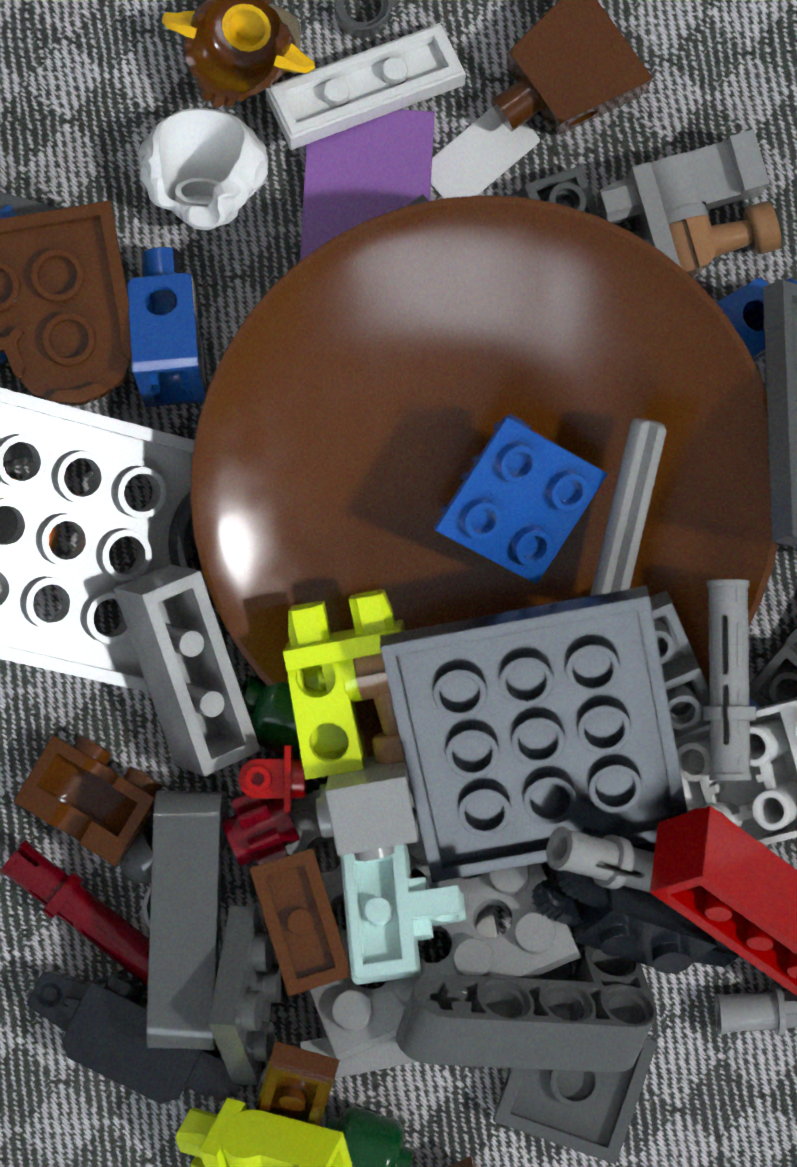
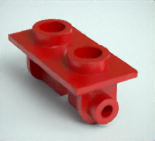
[238,746,307,812]

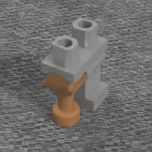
[596,129,782,277]

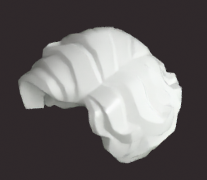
[138,108,268,230]

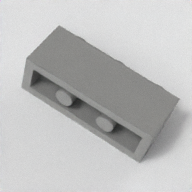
[114,564,261,777]

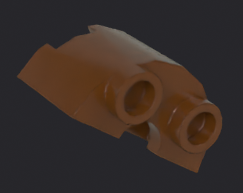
[13,735,163,866]

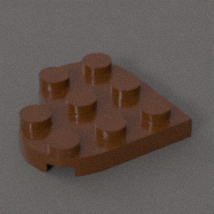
[0,200,132,406]

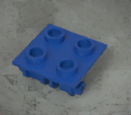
[433,413,608,584]

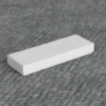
[266,23,466,150]

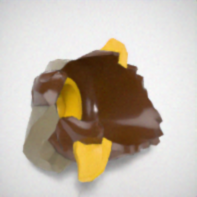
[162,0,315,108]

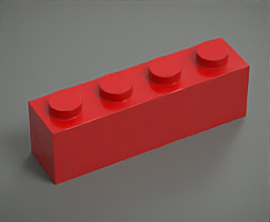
[650,806,797,996]

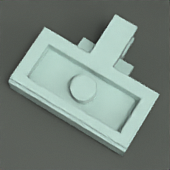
[340,844,467,985]

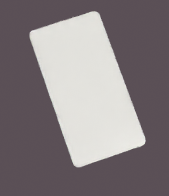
[431,106,540,198]

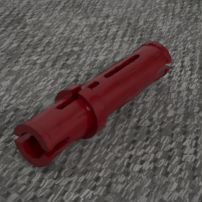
[0,839,150,989]

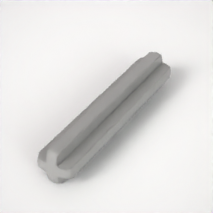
[590,418,666,596]

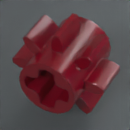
[221,794,301,866]

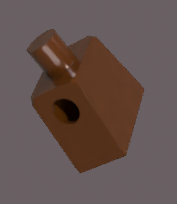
[491,0,653,135]

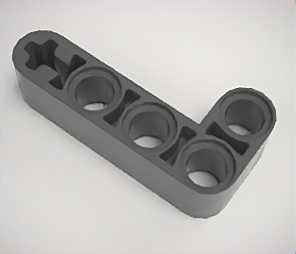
[147,790,227,1050]
[396,946,657,1073]

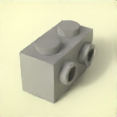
[316,756,419,861]

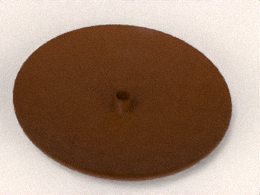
[191,195,778,757]

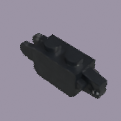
[531,870,740,975]
[27,968,242,1104]

